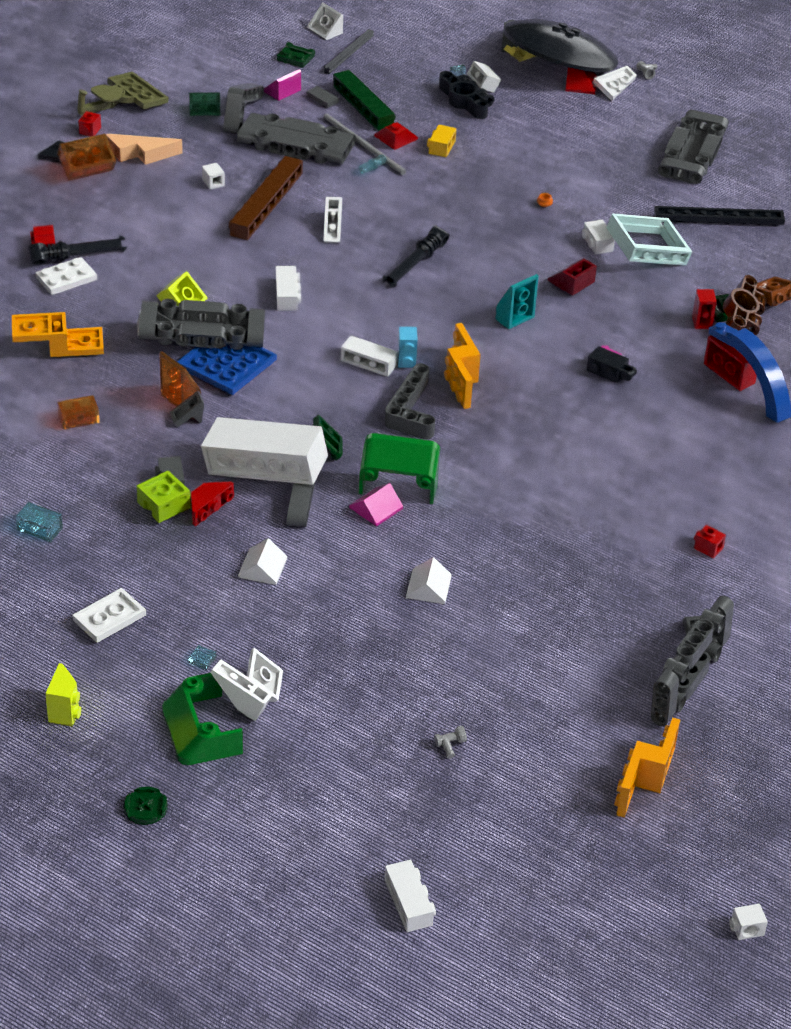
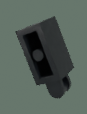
[586,346,637,383]

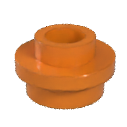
[537,193,553,207]

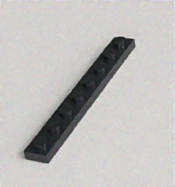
[654,206,785,225]

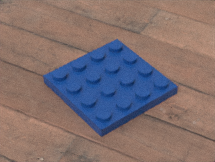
[177,345,277,395]

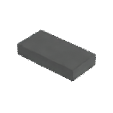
[307,86,339,108]

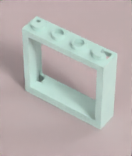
[606,214,692,265]

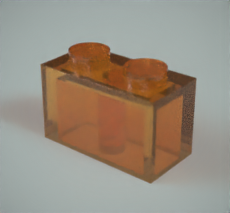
[57,395,100,429]

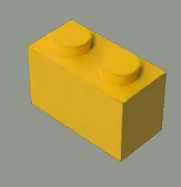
[427,125,457,157]

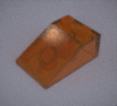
[159,351,201,407]

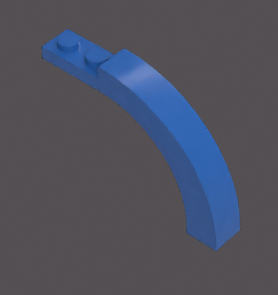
[709,322,791,423]

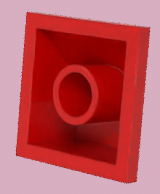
[565,67,597,94]
[374,122,418,150]

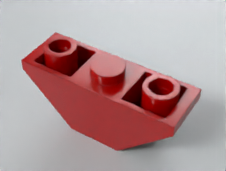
[191,481,234,526]

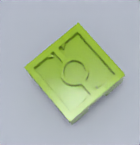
[136,471,191,523]

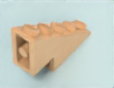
[106,134,183,165]

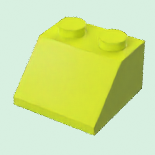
[156,271,207,306]
[45,663,81,727]

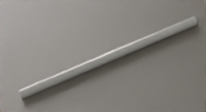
[323,113,406,175]

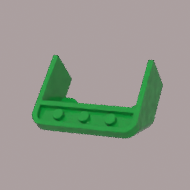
[359,433,440,504]
[162,673,243,765]

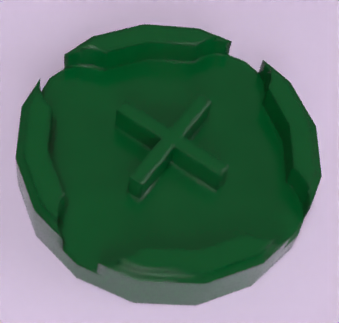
[124,786,168,825]

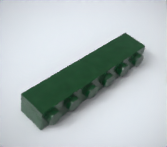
[333,70,396,131]

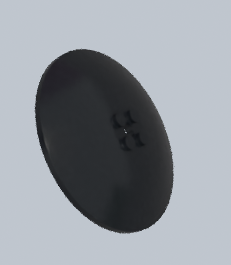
[504,19,618,72]

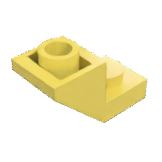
[504,45,535,62]

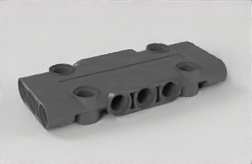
[658,110,729,184]
[237,113,356,164]
[138,299,265,350]
[651,596,734,726]

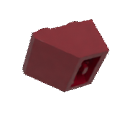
[548,258,597,296]

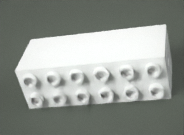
[201,417,328,485]

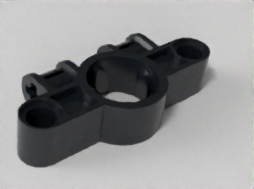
[439,71,495,119]

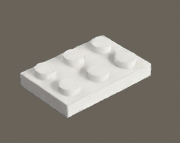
[35,257,97,295]
[72,588,146,643]

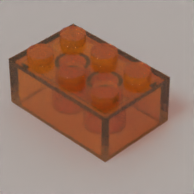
[57,133,116,181]

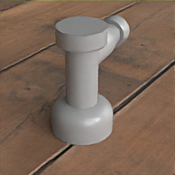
[636,61,657,80]
[434,726,467,759]

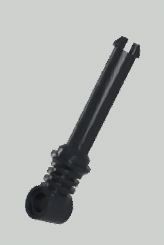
[382,225,450,288]
[28,235,127,265]

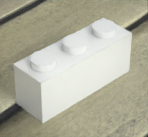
[276,266,301,311]
[341,336,398,377]
[385,860,436,932]

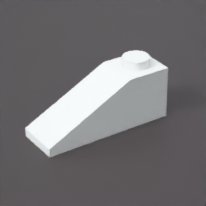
[324,197,342,243]
[210,660,273,721]

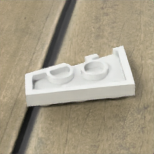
[593,66,636,101]

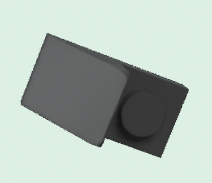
[170,391,204,427]

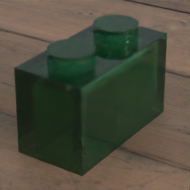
[189,92,221,116]

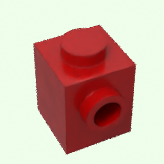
[78,111,101,137]
[694,525,726,559]

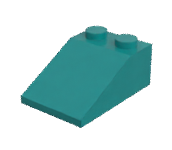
[495,274,539,329]

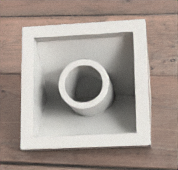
[307,3,343,40]
[238,538,287,585]
[406,557,452,604]
[247,648,283,702]

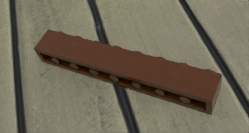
[228,156,303,241]

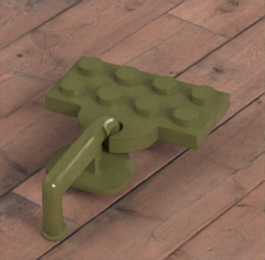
[77,71,169,115]

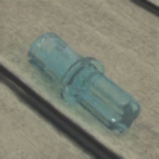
[358,154,387,174]

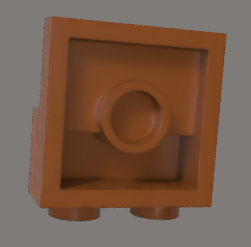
[756,276,791,306]

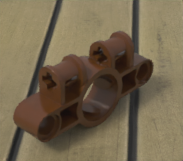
[723,275,767,335]

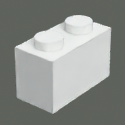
[467,61,501,93]
[582,219,615,254]

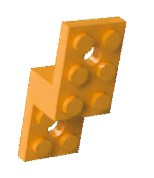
[12,312,104,357]
[444,323,481,409]
[614,717,680,818]

